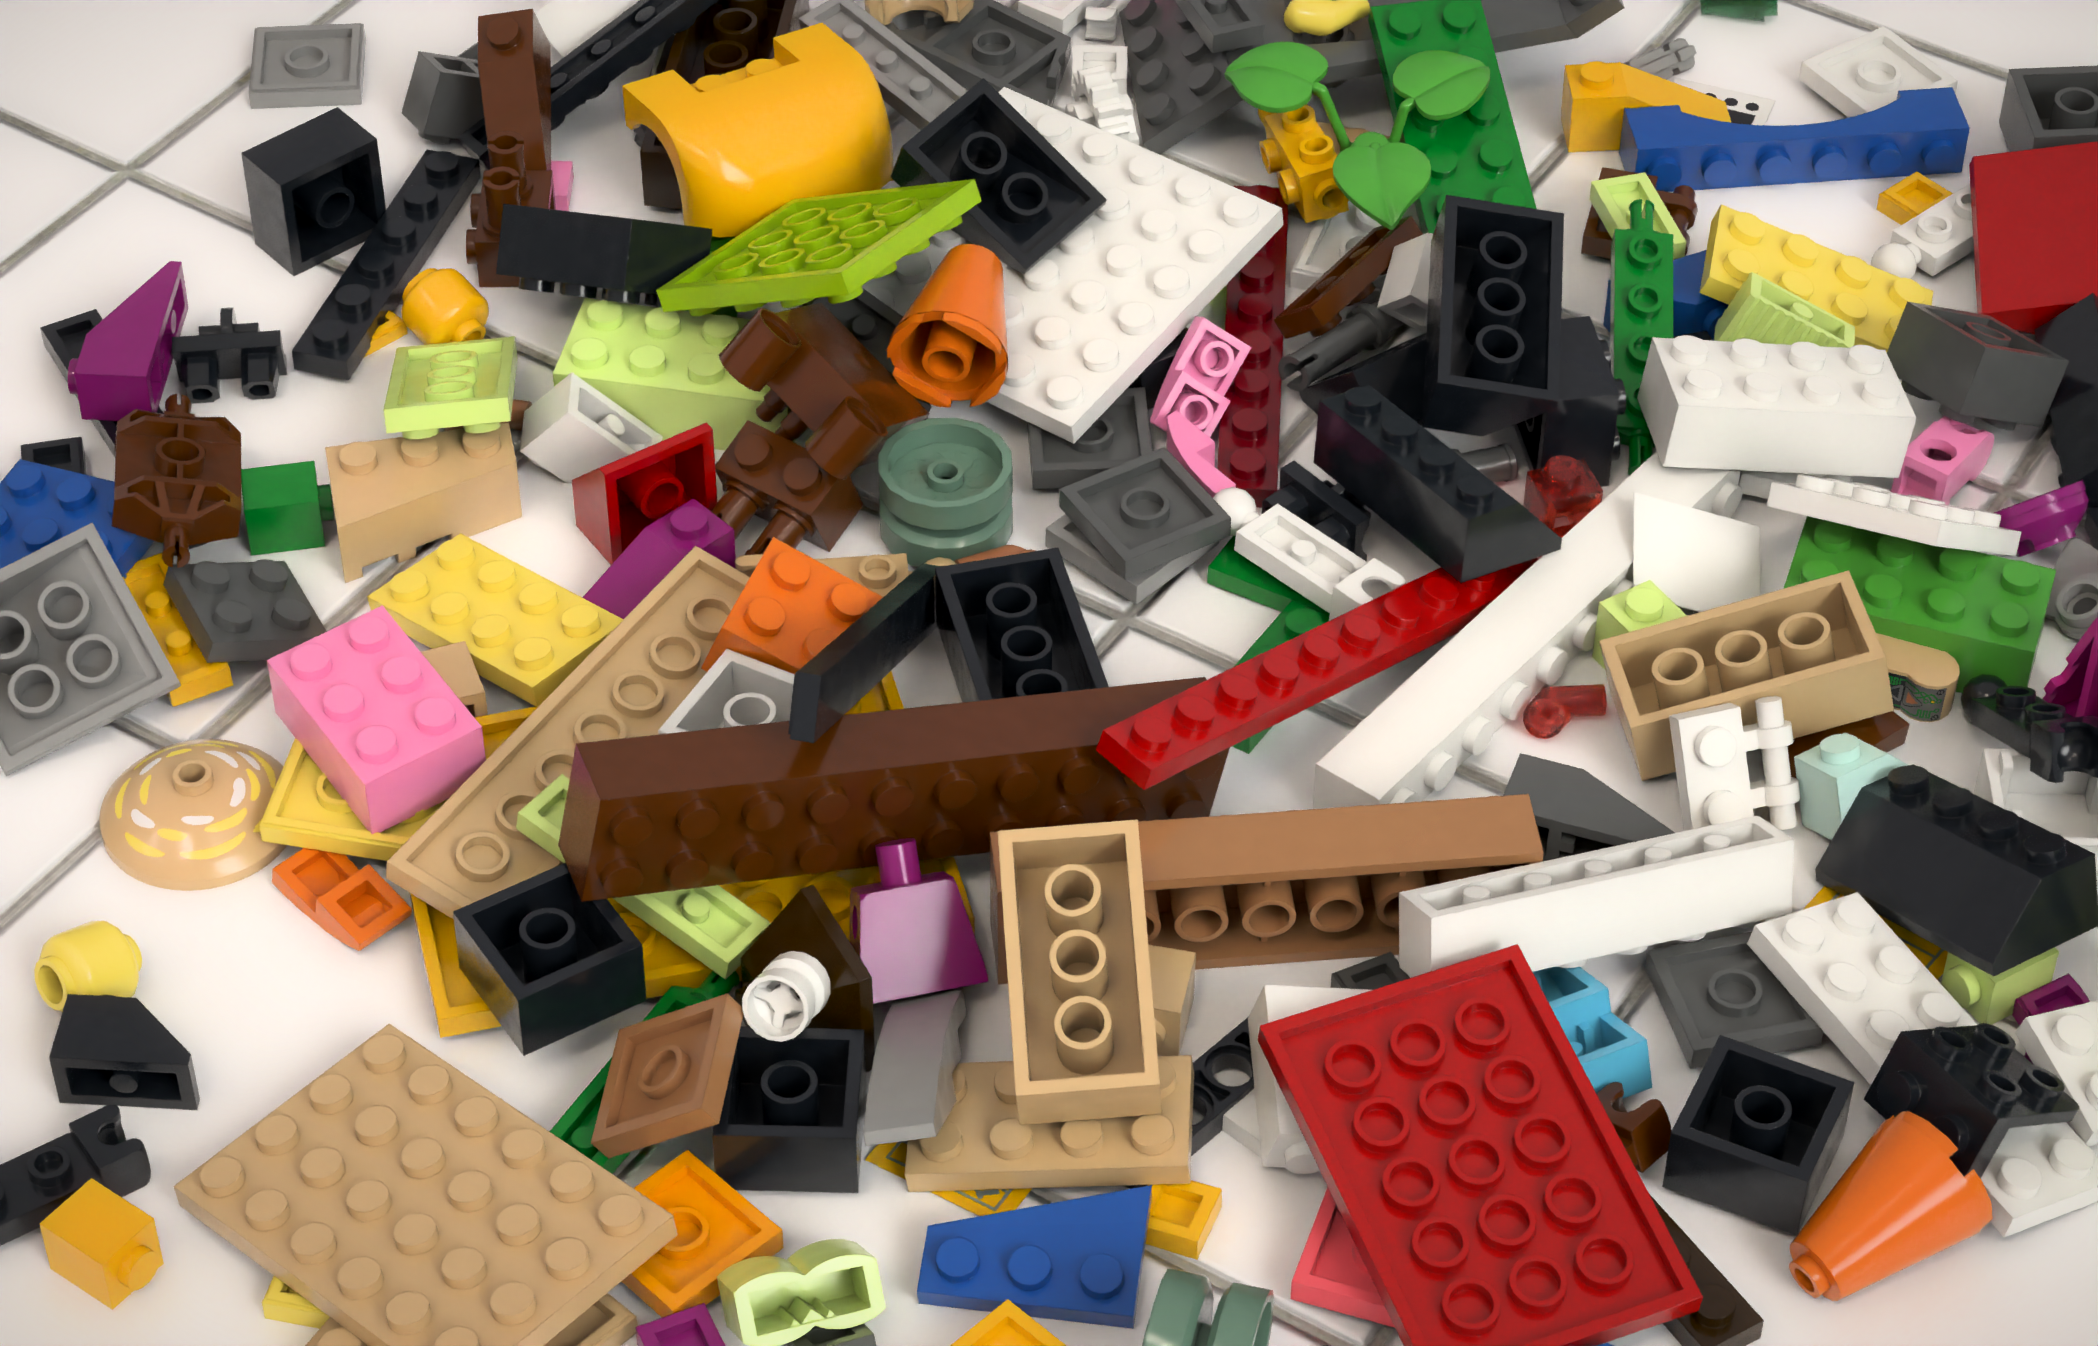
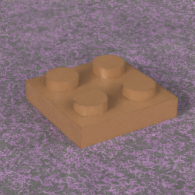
[591,993,744,1159]

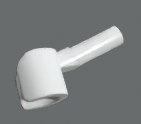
[1085,0,1131,41]

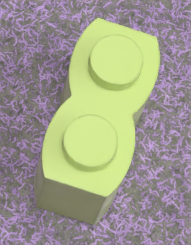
[717,1239,886,1346]

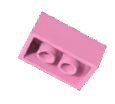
[267,605,486,834]

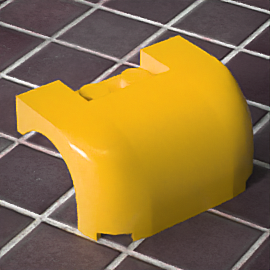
[622,23,894,238]

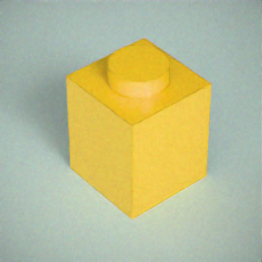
[39,1178,164,1310]

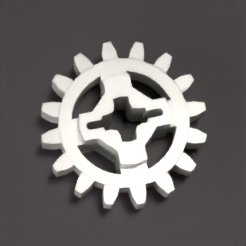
[1065,65,1139,145]

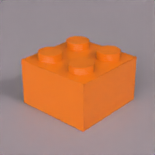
[701,537,883,674]

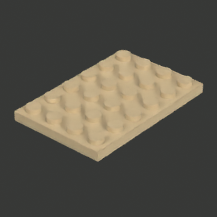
[173,1024,678,1346]

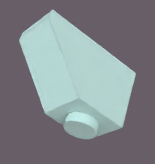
[1794,732,1908,840]

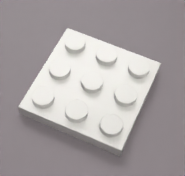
[1766,474,2021,556]

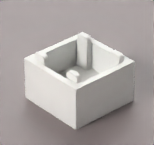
[1974,748,2098,894]

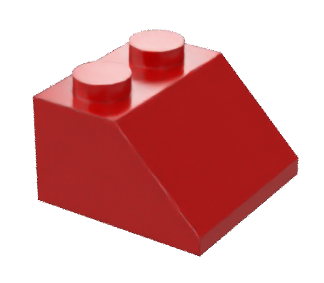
[572,422,717,565]

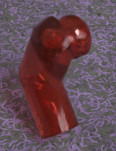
[1523,684,1607,739]

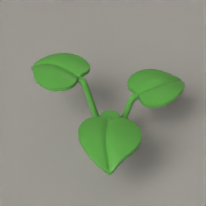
[1224,42,1490,230]

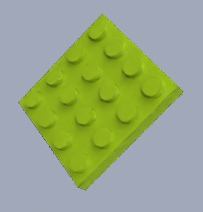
[656,179,982,316]

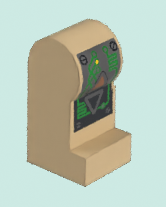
[1876,633,1960,722]

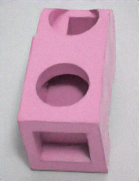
[1891,416,1994,505]

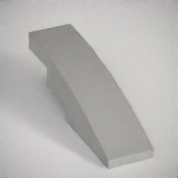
[863,988,967,1146]

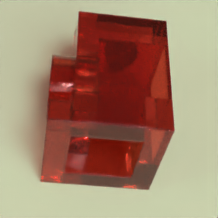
[1523,455,1603,558]

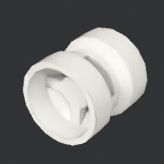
[742,951,831,1042]

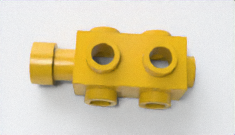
[1258,104,1349,223]

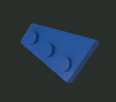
[917,1185,1152,1329]

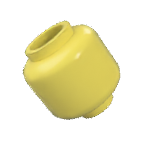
[34,921,142,1012]

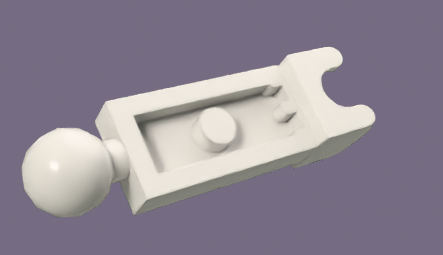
[1871,184,1974,279]
[1213,487,1406,621]

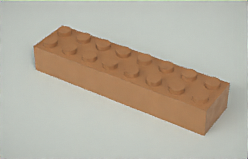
[990,794,1544,984]

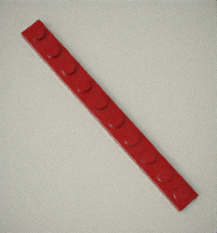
[1096,558,1538,790]

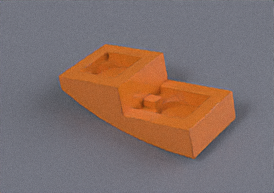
[272,848,412,951]

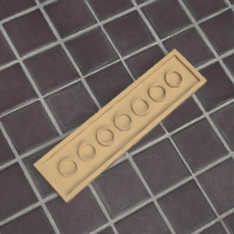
[386,546,750,920]

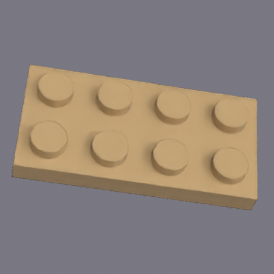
[905,1055,1194,1192]

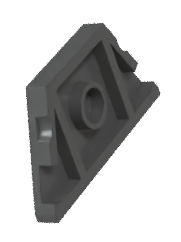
[885,0,1071,107]

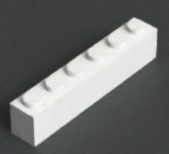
[1399,816,1794,978]

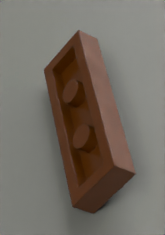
[1274,216,1423,339]

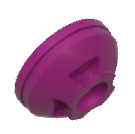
[1994,480,2089,558]

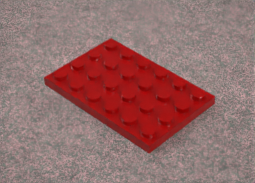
[1258,944,1703,1346]

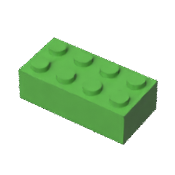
[1783,516,2056,693]

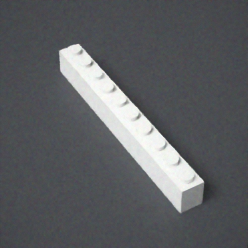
[1312,451,1742,809]

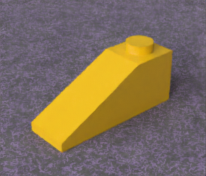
[1561,61,1731,152]

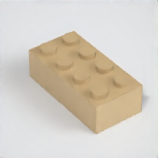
[1599,570,1894,781]
[997,819,1162,1125]

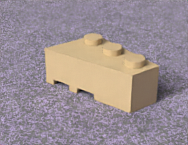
[325,422,522,583]

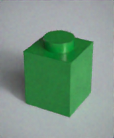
[241,461,335,556]

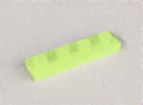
[516,774,771,979]

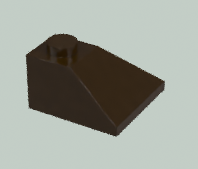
[735,885,875,1072]

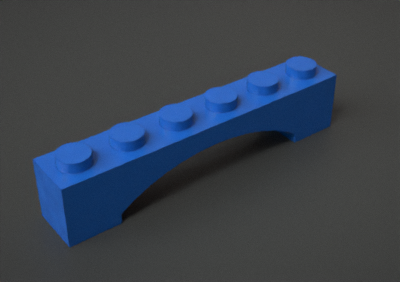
[1619,87,1970,192]

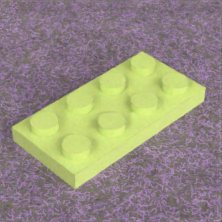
[383,336,518,439]

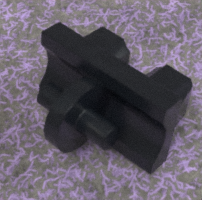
[172,307,287,404]
[1262,461,1371,562]

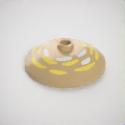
[99,739,287,891]

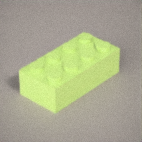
[553,298,797,450]

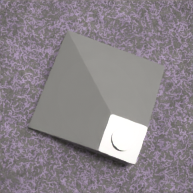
[0,522,181,776]

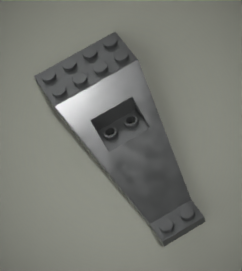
[1119,0,1625,155]

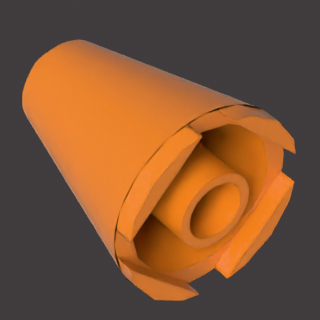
[887,244,1008,408]
[1789,1111,1993,1301]

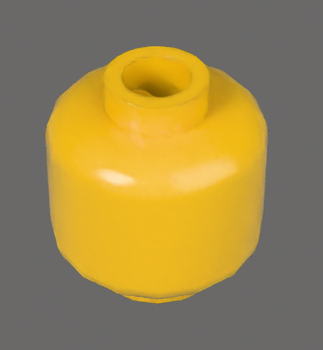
[401,268,489,345]

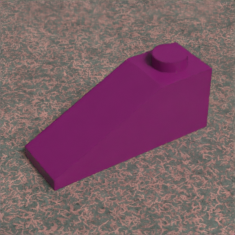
[68,261,189,421]
[582,498,736,619]

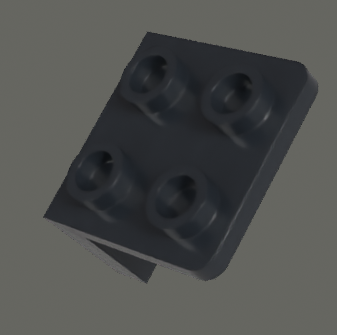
[1864,1023,2079,1179]

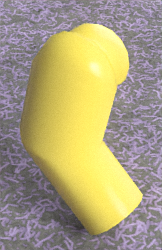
[1284,0,1370,36]

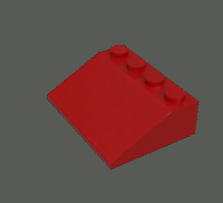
[1969,141,2098,335]

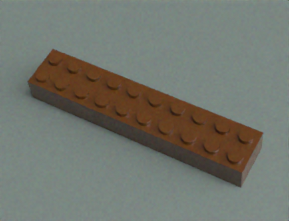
[558,677,1230,902]

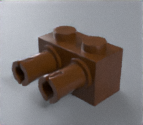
[466,131,556,287]
[711,420,864,555]

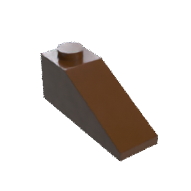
[478,9,551,170]

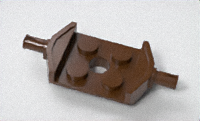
[112,394,242,568]

